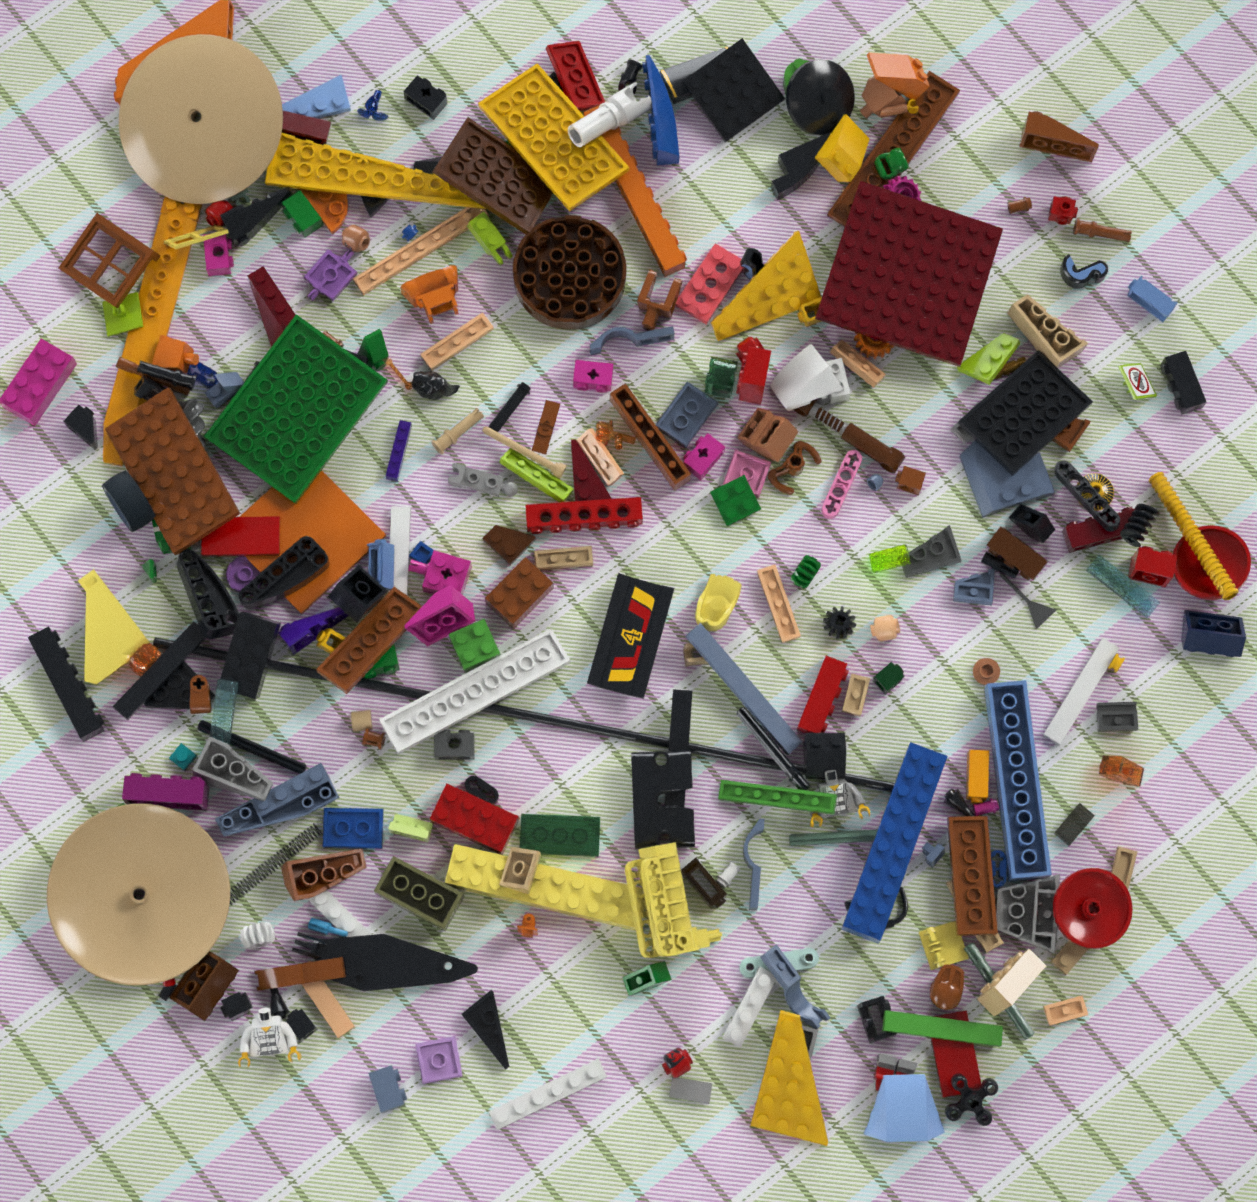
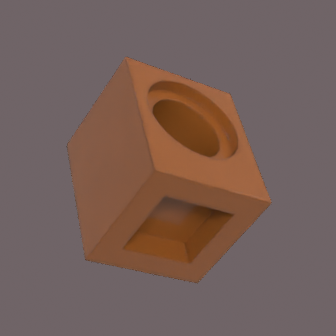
[895,466,926,496]

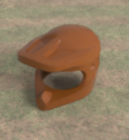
[930,964,964,1010]

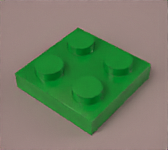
[710,475,761,527]

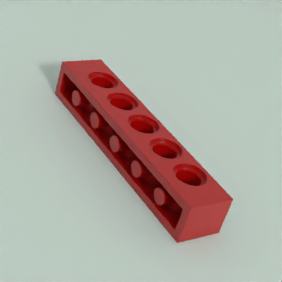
[525,497,643,534]

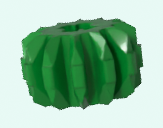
[791,555,821,589]

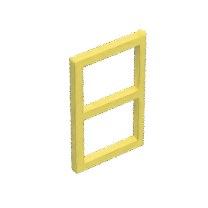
[164,225,228,249]

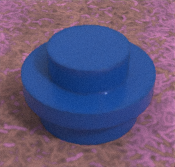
[402,224,419,242]

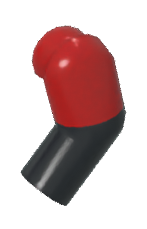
[158,978,176,1001]

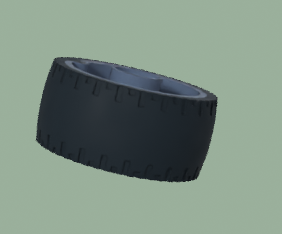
[102,470,155,532]

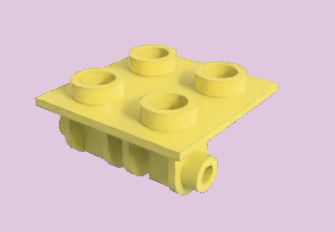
[918,921,969,970]

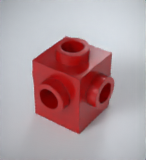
[1048,196,1078,225]

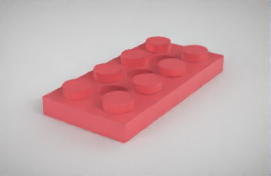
[676,243,744,325]

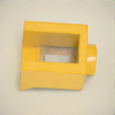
[316,628,346,654]

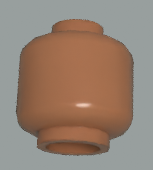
[342,225,370,252]

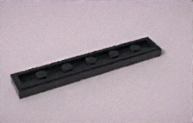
[113,622,206,720]
[665,689,693,807]

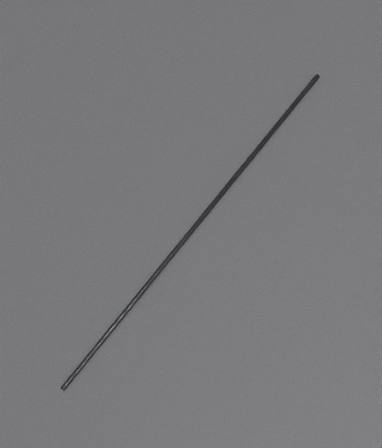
[153,637,894,792]

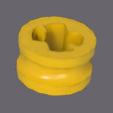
[1108,653,1125,673]

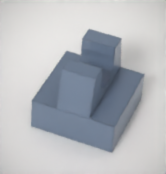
[922,842,945,868]

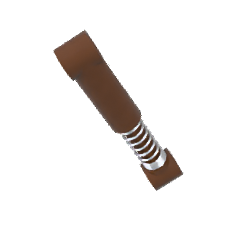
[793,399,905,474]

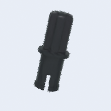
[981,551,1019,578]

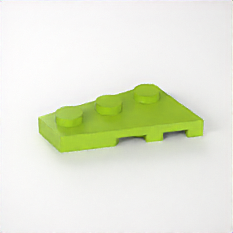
[957,333,1020,385]

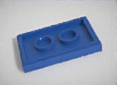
[322,808,384,849]

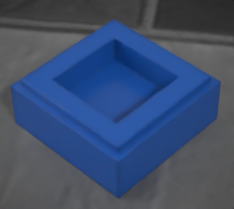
[409,541,434,564]

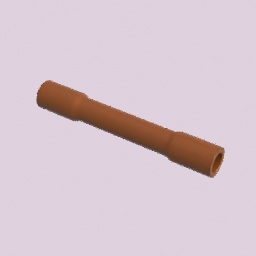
[116,357,190,396]

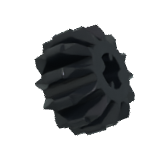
[823,606,856,639]

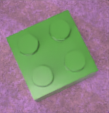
[449,619,500,674]

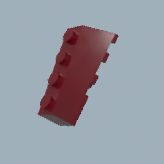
[247,266,296,347]

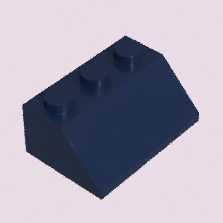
[1181,610,1246,657]

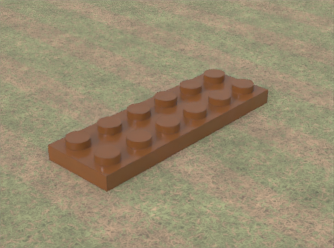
[316,587,422,694]
[947,816,998,936]

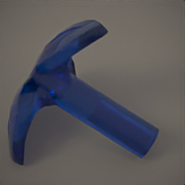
[357,90,389,121]

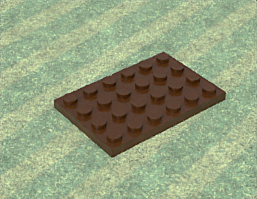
[432,117,554,235]

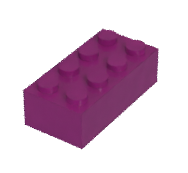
[122,773,210,811]

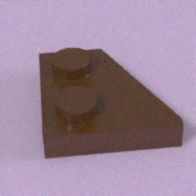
[482,525,536,566]

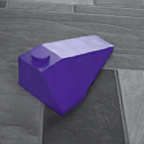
[278,607,348,655]

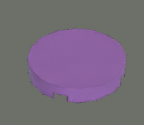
[226,556,263,593]

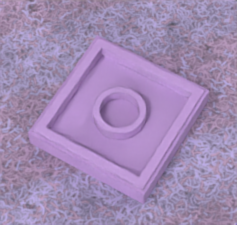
[416,1036,463,1084]

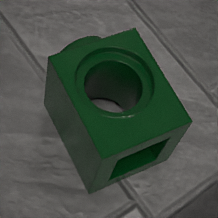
[872,661,905,695]

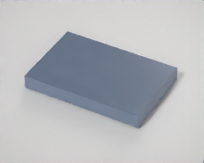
[656,381,719,449]

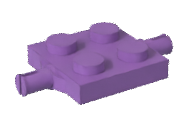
[304,249,357,302]

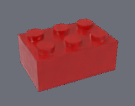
[736,346,771,405]

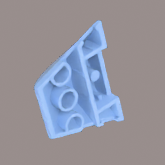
[864,1074,945,1142]

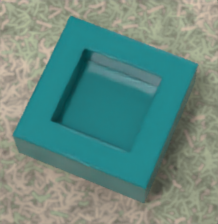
[169,743,197,771]

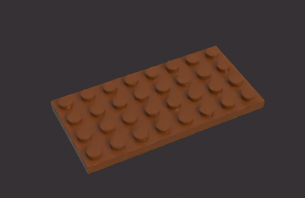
[105,387,241,555]

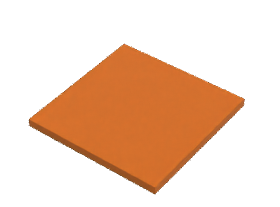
[240,471,386,615]

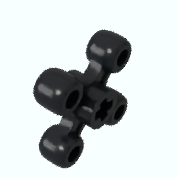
[945,1073,998,1126]

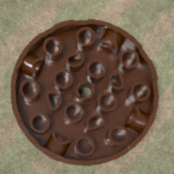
[513,215,627,330]

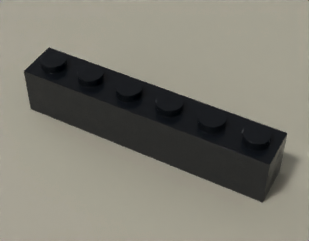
[28,626,105,742]

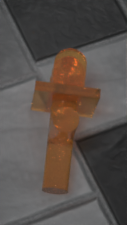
[596,420,636,450]

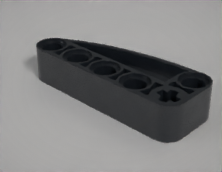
[238,536,330,609]
[176,549,239,639]

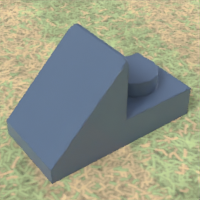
[205,372,245,409]

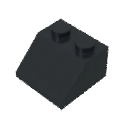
[803,733,846,779]

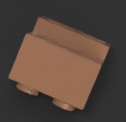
[737,408,799,462]

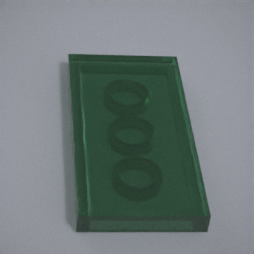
[520,814,600,857]

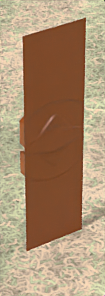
[532,400,561,454]

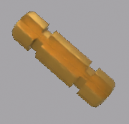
[995,356,1027,379]

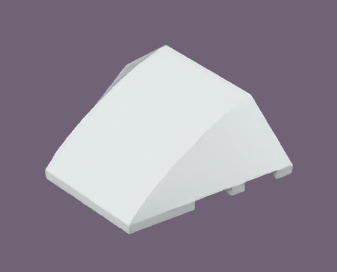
[770,344,845,411]

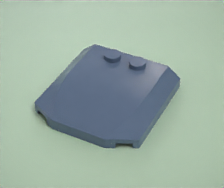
[959,441,1055,518]

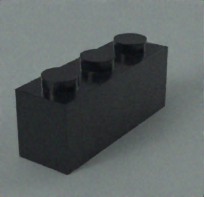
[1160,351,1207,415]

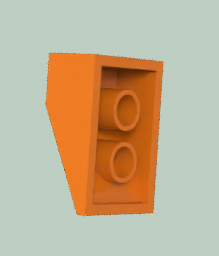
[867,52,930,100]

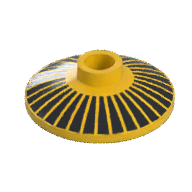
[1076,473,1114,511]

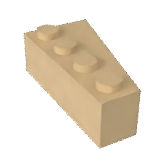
[1007,295,1088,368]

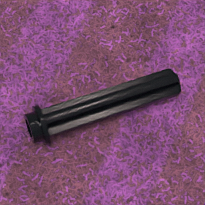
[488,382,531,432]

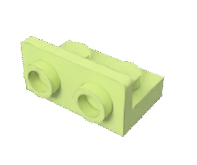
[388,814,433,843]

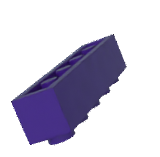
[386,420,412,482]

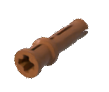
[1073,218,1132,243]

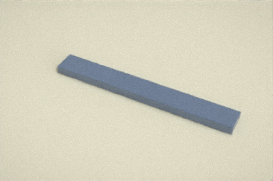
[685,623,803,755]

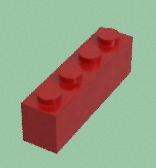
[796,655,849,734]

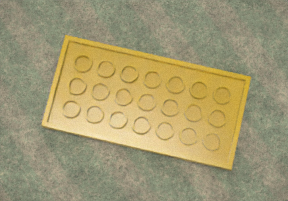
[478,63,629,212]

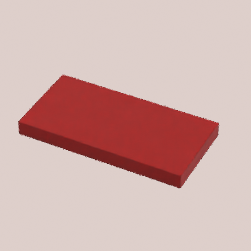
[545,40,606,111]
[201,516,280,557]
[931,1010,981,1098]

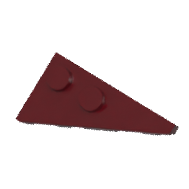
[571,439,612,501]

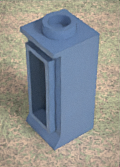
[1127,275,1178,322]
[367,539,394,590]

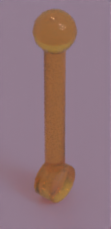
[386,358,413,390]

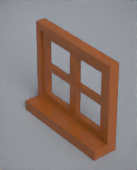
[58,213,160,309]

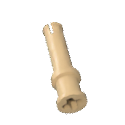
[431,408,484,455]

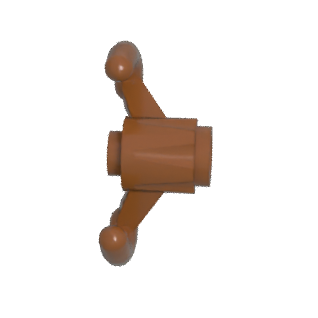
[768,441,822,495]

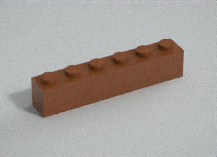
[610,383,691,491]

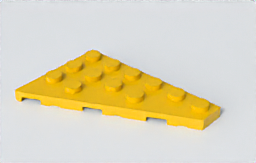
[711,231,822,341]
[750,1010,828,1146]

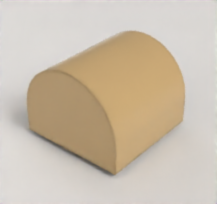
[351,710,373,732]

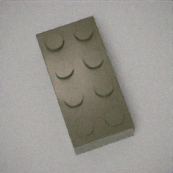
[374,856,465,931]

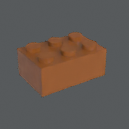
[485,557,554,629]

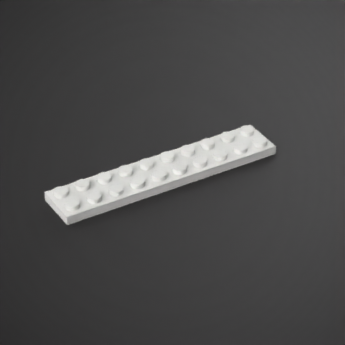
[379,629,570,755]

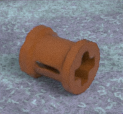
[362,728,386,750]

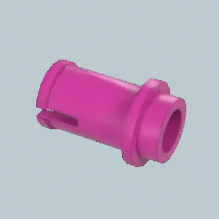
[973,798,999,816]

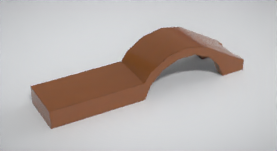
[254,957,346,991]

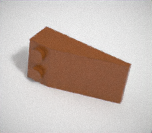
[1019,111,1099,162]

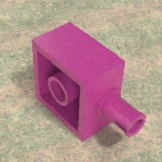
[408,550,472,595]

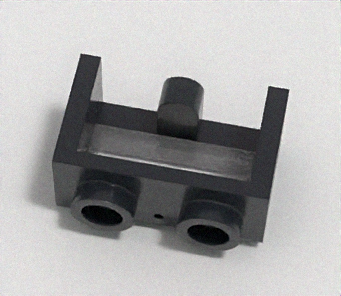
[857,996,897,1044]

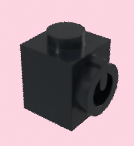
[220,992,253,1021]

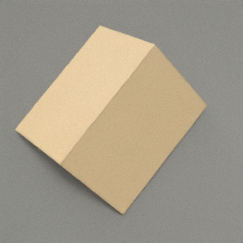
[499,847,541,894]

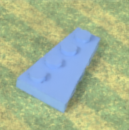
[282,75,351,119]

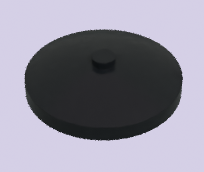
[786,59,855,135]

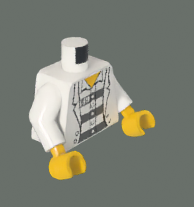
[238,1008,302,1068]

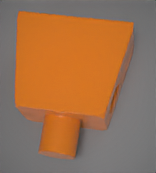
[152,335,199,373]

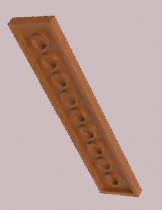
[827,71,960,227]

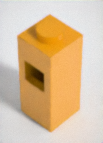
[966,750,989,803]

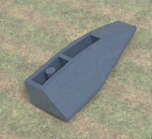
[215,763,339,837]

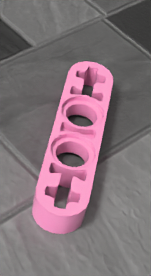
[821,450,862,519]

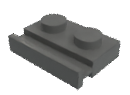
[1096,702,1139,732]

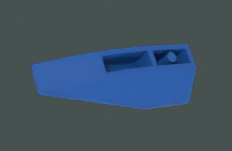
[642,55,680,166]

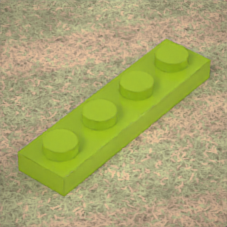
[499,448,574,502]

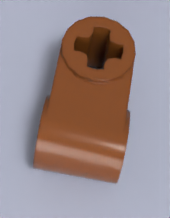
[190,675,211,714]

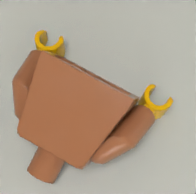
[860,76,919,118]

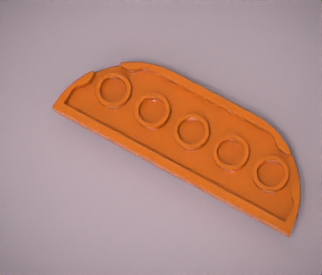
[298,189,348,235]

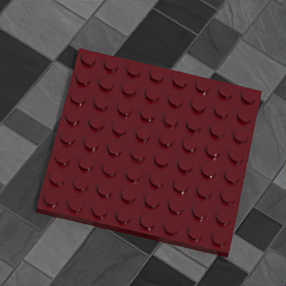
[815,181,1003,367]

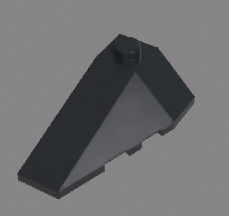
[220,187,292,247]

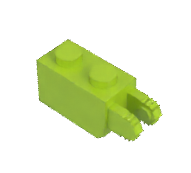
[467,212,513,266]

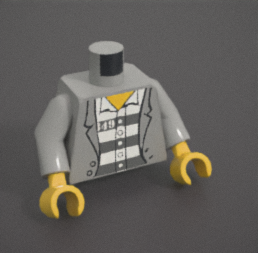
[810,770,870,828]

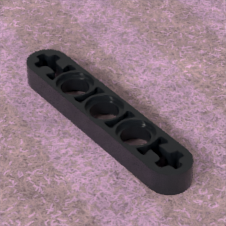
[1055,460,1120,532]

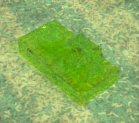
[869,544,911,573]

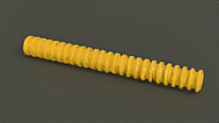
[1148,472,1239,600]

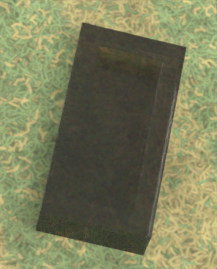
[1054,803,1095,846]

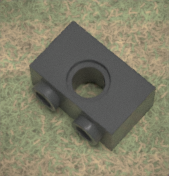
[434,730,475,760]

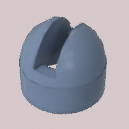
[867,474,883,491]

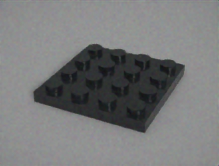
[682,38,785,143]

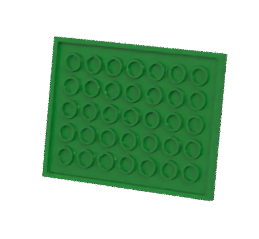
[204,314,388,504]

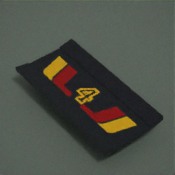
[587,573,675,699]

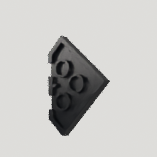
[144,661,217,710]

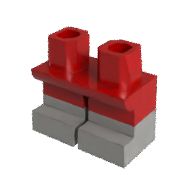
[874,1054,917,1091]

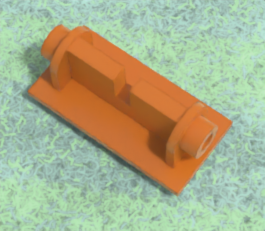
[517,913,538,938]

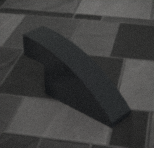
[771,133,830,201]

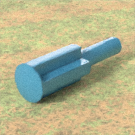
[308,918,348,937]

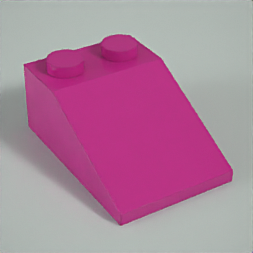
[405,585,475,647]

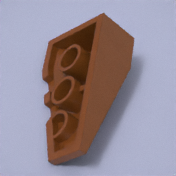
[281,848,367,901]

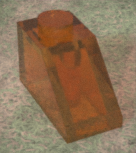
[1099,755,1144,787]

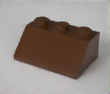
[987,526,1049,581]
[169,951,239,1021]

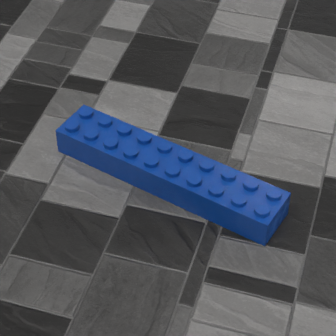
[841,742,948,944]

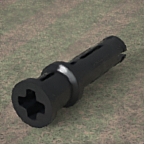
[137,360,197,391]

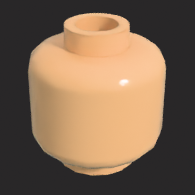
[870,615,900,642]

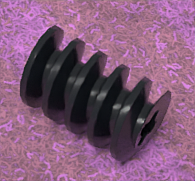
[1120,503,1160,547]

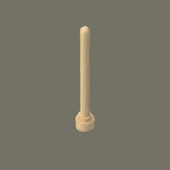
[482,426,567,479]

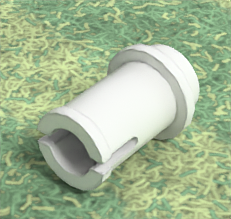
[716,862,740,888]

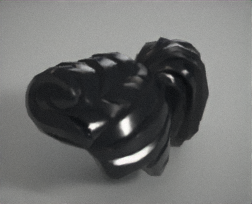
[412,371,460,400]

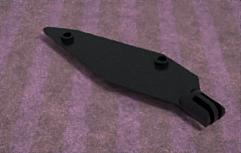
[292,932,478,991]

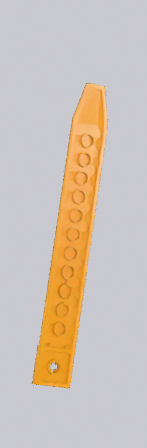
[103,196,203,466]

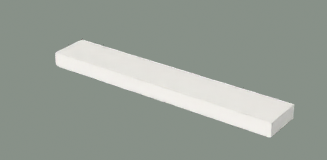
[388,506,411,595]
[1043,638,1119,746]

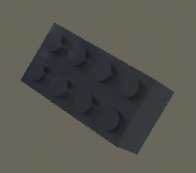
[218,612,281,699]

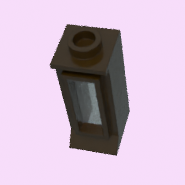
[681,857,727,909]

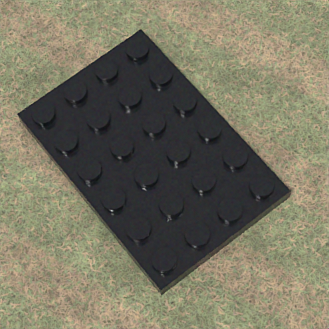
[958,350,1093,476]

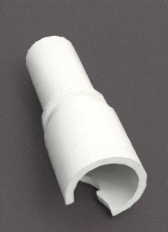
[568,82,652,147]

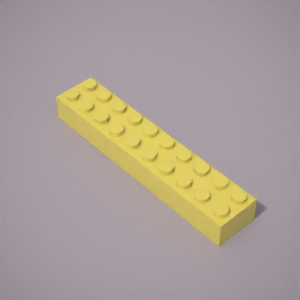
[445,844,645,931]

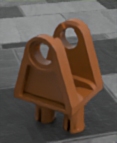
[637,270,683,331]

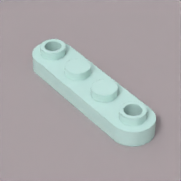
[739,948,819,978]

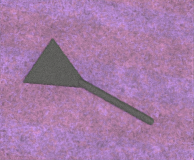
[999,573,1056,629]

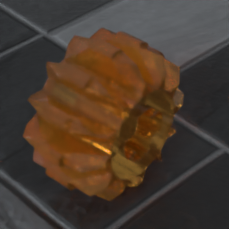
[128,643,162,677]

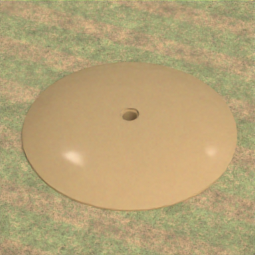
[119,34,283,204]
[47,804,230,985]

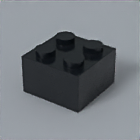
[328,565,387,623]

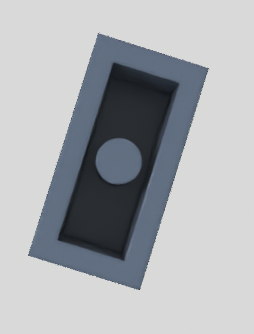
[368,1065,407,1113]

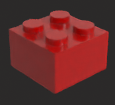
[1127,546,1177,587]

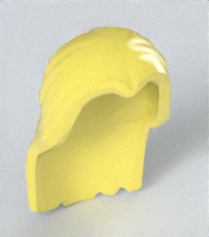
[695,574,742,631]

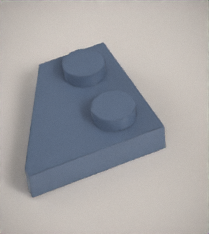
[953,569,995,606]

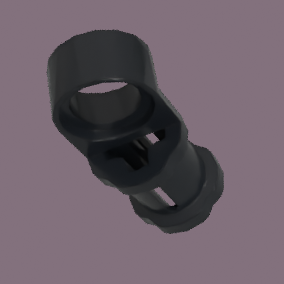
[618,59,642,94]

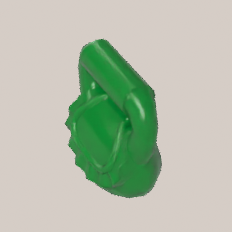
[874,148,909,179]

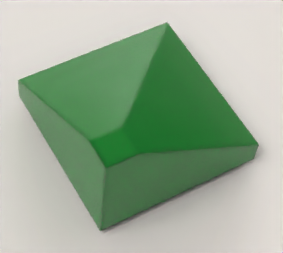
[142,559,157,583]

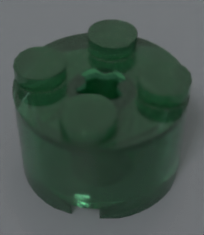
[704,357,738,399]

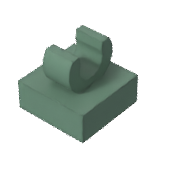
[229,188,250,206]

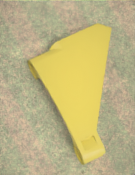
[78,569,150,684]

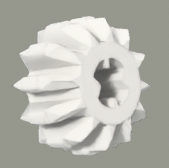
[240,922,275,949]

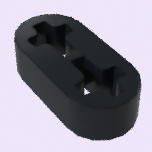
[465,776,499,805]

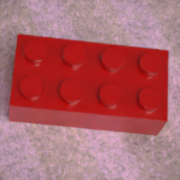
[430,783,519,855]

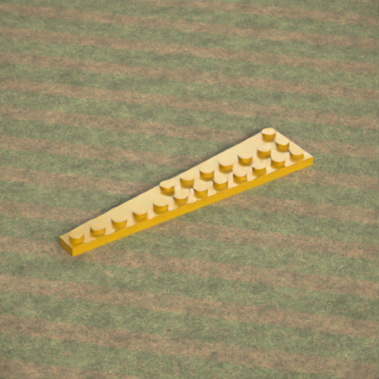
[265,133,486,209]

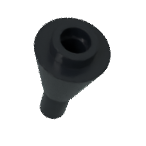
[944,789,976,816]
[270,988,290,1020]

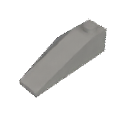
[192,736,273,801]

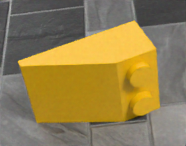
[815,114,870,182]

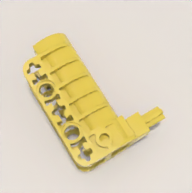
[625,842,722,958]

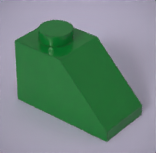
[357,329,389,371]
[622,961,672,996]

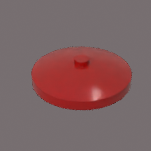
[1173,525,1251,600]
[1053,868,1133,949]

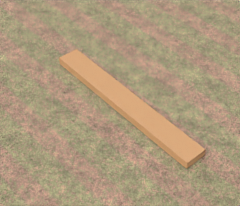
[353,207,489,296]

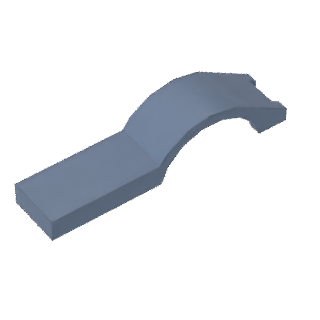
[590,326,675,355]
[743,819,765,910]
[760,944,831,1029]

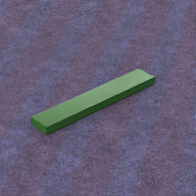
[718,780,837,815]
[882,1010,1003,1047]

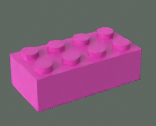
[0,338,77,426]

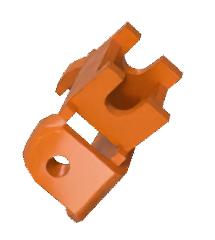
[400,265,459,324]

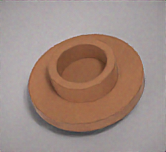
[973,658,1000,685]

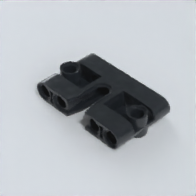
[631,750,695,850]

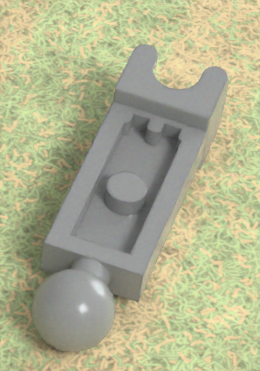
[448,463,518,497]

